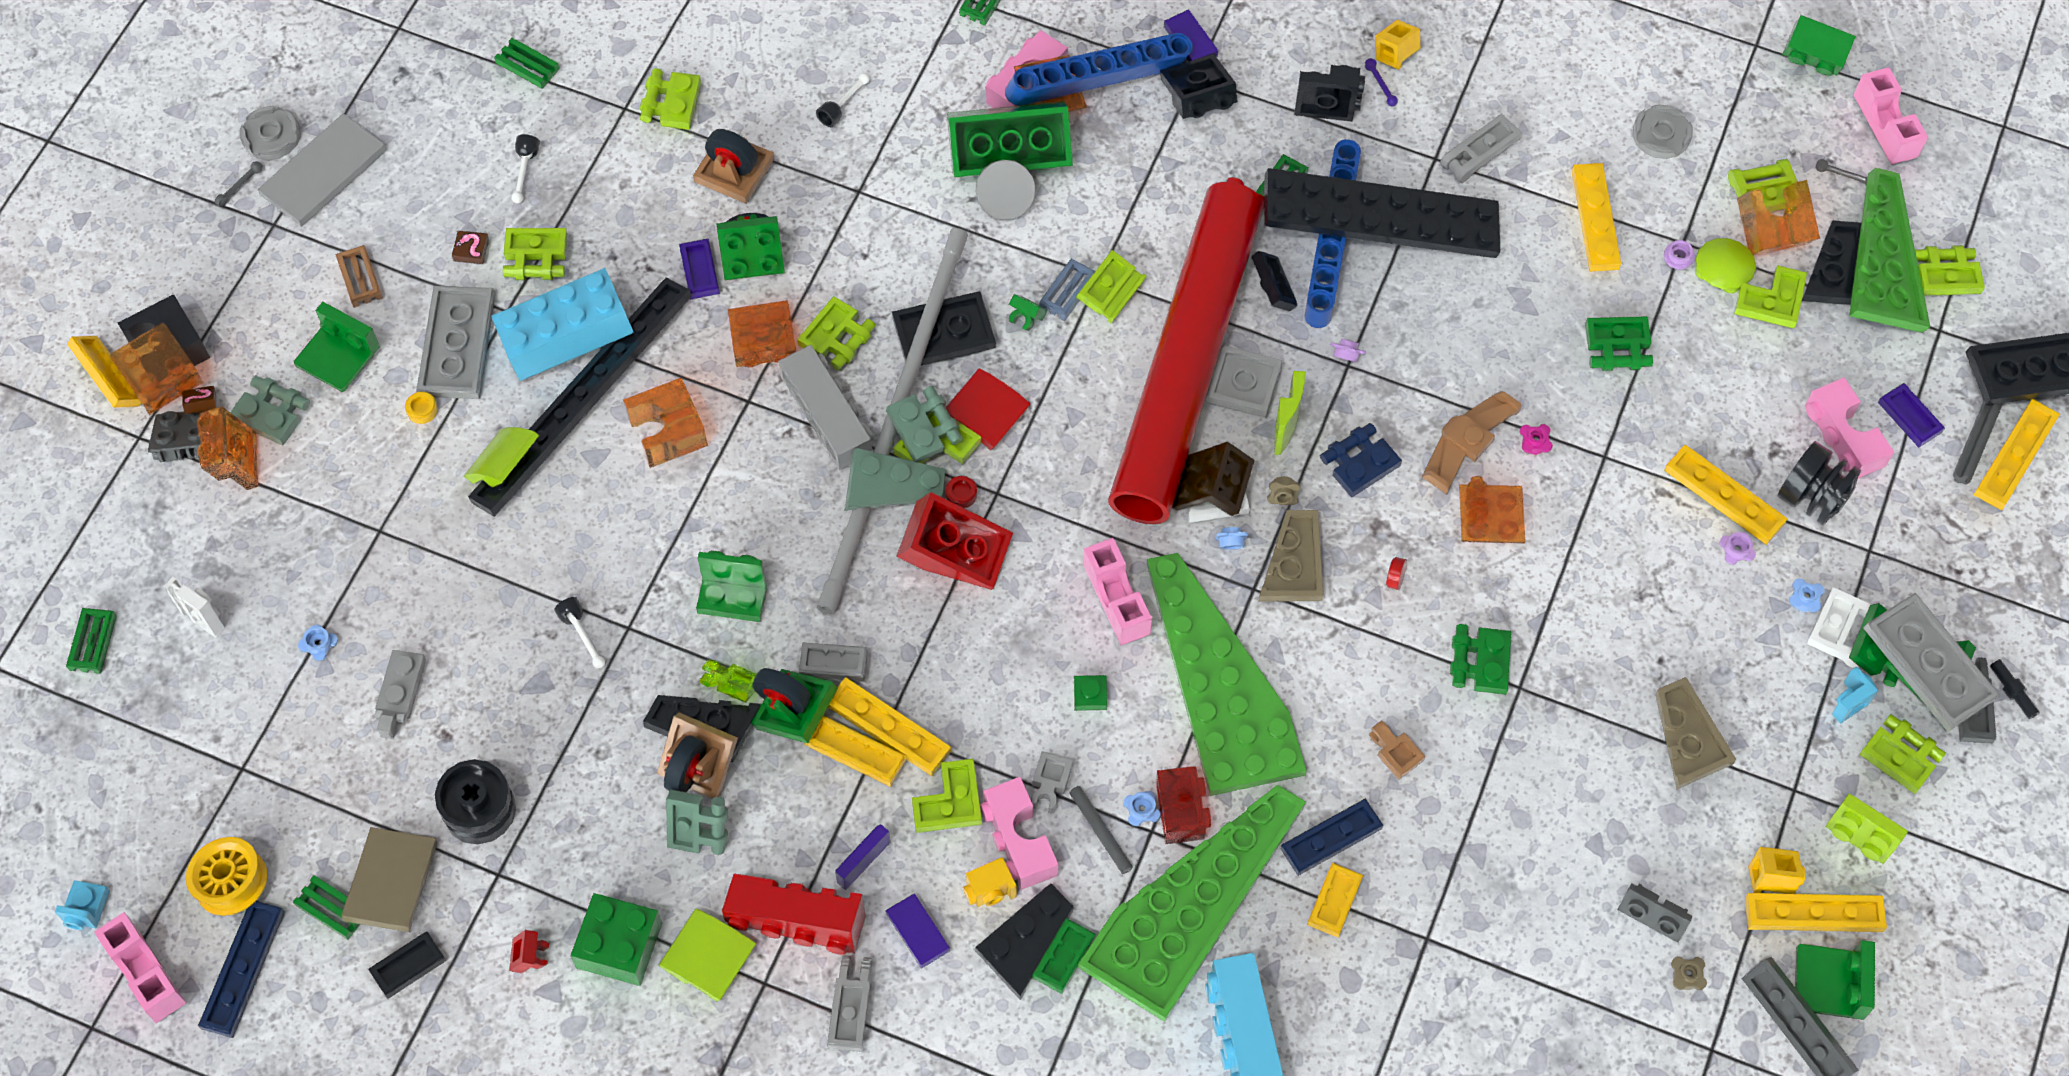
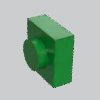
[1074,675,1107,711]

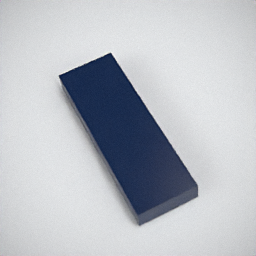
[1280,798,1383,876]

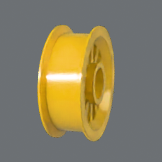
[186,837,268,916]

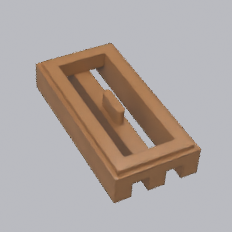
[335,245,383,308]

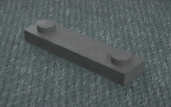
[1741,957,1859,1076]

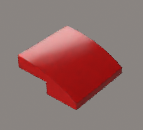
[945,368,1031,451]

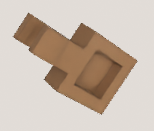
[1369,720,1425,780]

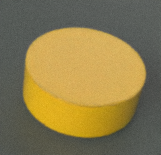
[405,392,438,424]

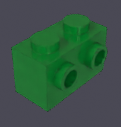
[1782,15,1856,76]

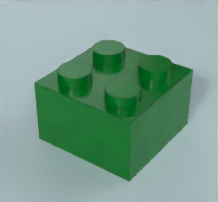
[570,893,663,986]

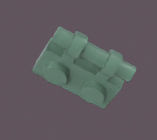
[228,375,310,446]
[886,386,963,462]
[666,790,728,855]

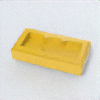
[1307,863,1363,938]

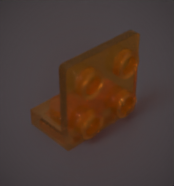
[110,323,203,415]

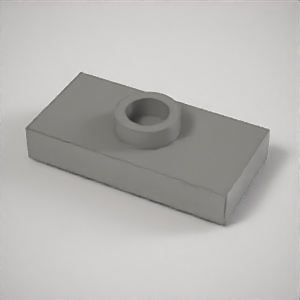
[799,642,867,681]

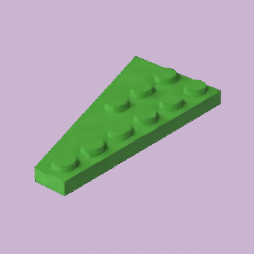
[1849,168,1931,333]

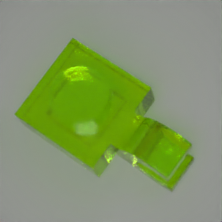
[699,659,757,703]

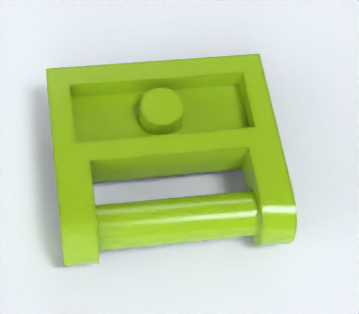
[1728,159,1805,217]

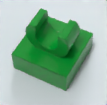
[1008,294,1048,331]

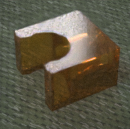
[1737,180,1820,256]
[623,377,708,468]

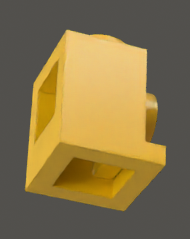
[1375,19,1421,70]
[1748,847,1806,894]
[962,857,1017,907]

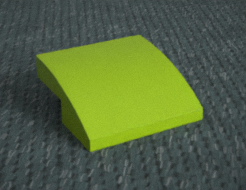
[1274,371,1306,455]
[464,427,539,487]
[658,908,756,1002]

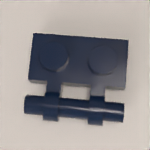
[1320,423,1402,498]

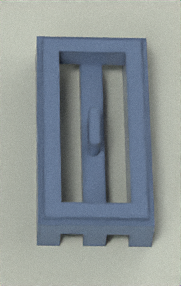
[1039,258,1095,321]

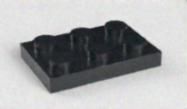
[892,291,996,366]

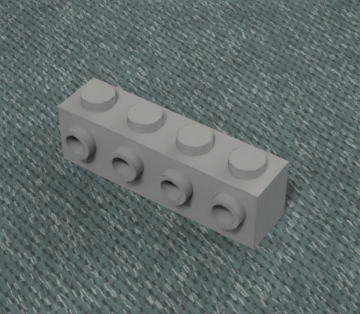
[778,345,874,470]

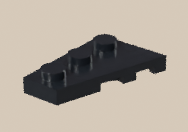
[643,695,761,763]

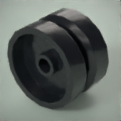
[434,759,516,845]

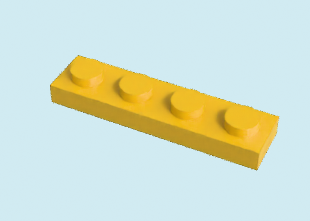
[1571,163,1621,272]
[1973,399,2060,511]
[1664,444,1788,545]
[828,677,951,776]
[1745,893,1887,932]

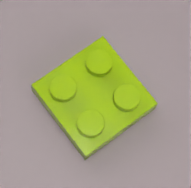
[1825,793,1908,864]

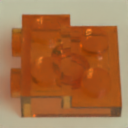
[728,300,796,367]
[197,406,258,490]

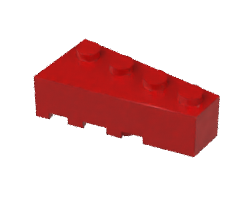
[722,873,866,955]

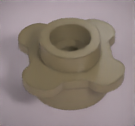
[1267,476,1300,505]
[1671,957,1707,990]

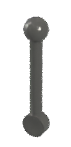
[1815,159,1867,185]
[215,161,263,207]

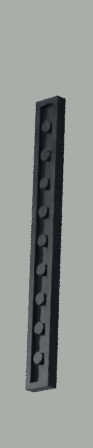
[468,277,692,517]

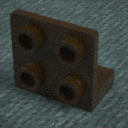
[1172,441,1255,516]

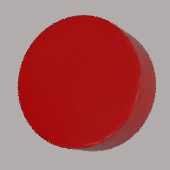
[946,476,977,508]
[1386,557,1407,590]

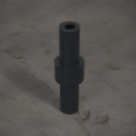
[1989,659,2040,719]

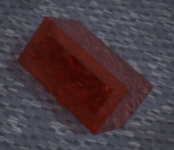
[1155,766,1211,844]

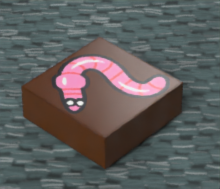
[452,231,489,264]
[182,385,216,414]

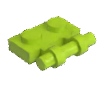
[639,68,701,130]
[503,228,568,280]
[1915,245,1985,296]
[797,296,876,371]
[1859,714,1946,794]

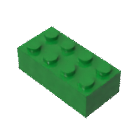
[947,101,1073,177]

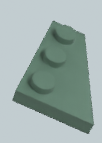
[844,448,946,511]

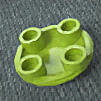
[1695,238,1756,294]

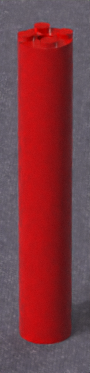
[1108,177,1264,524]

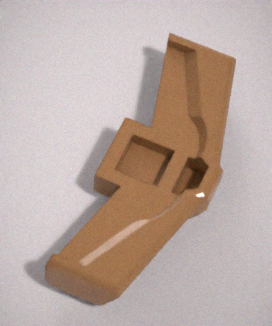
[1422,391,1522,495]

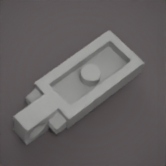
[375,650,426,739]

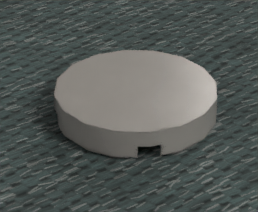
[1633,104,1693,159]
[239,106,301,160]
[975,160,1035,220]

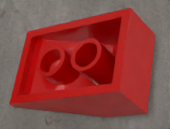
[896,492,1013,590]

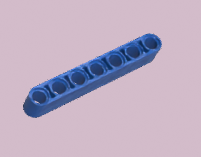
[1005,33,1193,106]
[1304,139,1361,328]

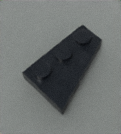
[1802,220,1861,305]
[975,883,1074,1000]

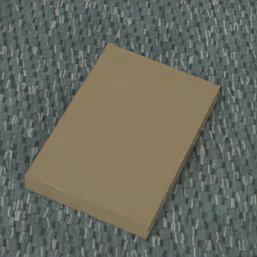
[341,827,437,932]

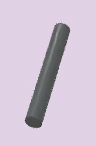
[1069,786,1133,874]

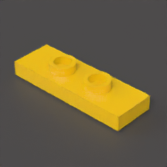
[67,336,144,408]
[804,716,906,787]

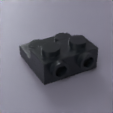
[1160,54,1238,119]
[1294,65,1365,122]

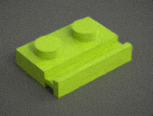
[1076,250,1147,323]

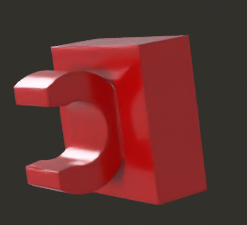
[509,930,549,973]

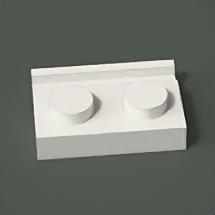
[164,577,224,637]

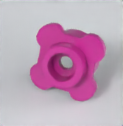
[1519,424,1553,455]

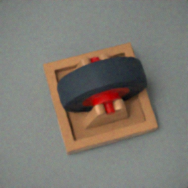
[693,129,774,204]
[657,713,738,799]

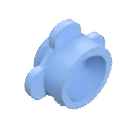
[1215,527,1248,550]
[1789,579,1825,612]
[298,625,338,661]
[1123,791,1160,826]

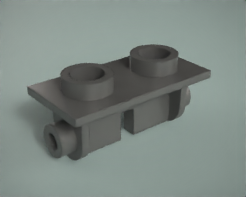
[1617,883,1693,943]

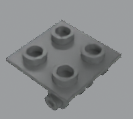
[148,408,219,462]

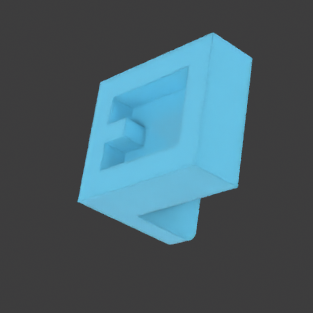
[1832,667,1878,724]
[55,880,110,930]

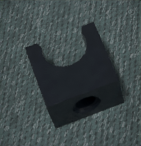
[118,294,210,387]

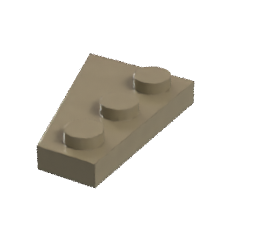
[1258,510,1323,602]
[1655,677,1736,790]

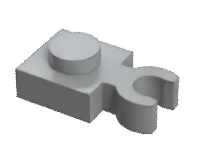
[1031,751,1073,813]

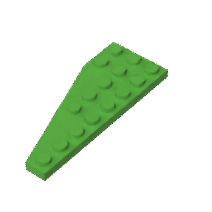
[1146,553,1306,796]
[1078,785,1306,1022]

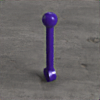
[1365,58,1398,107]

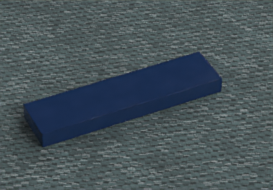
[198,901,285,1038]

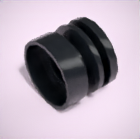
[1777,441,1862,526]

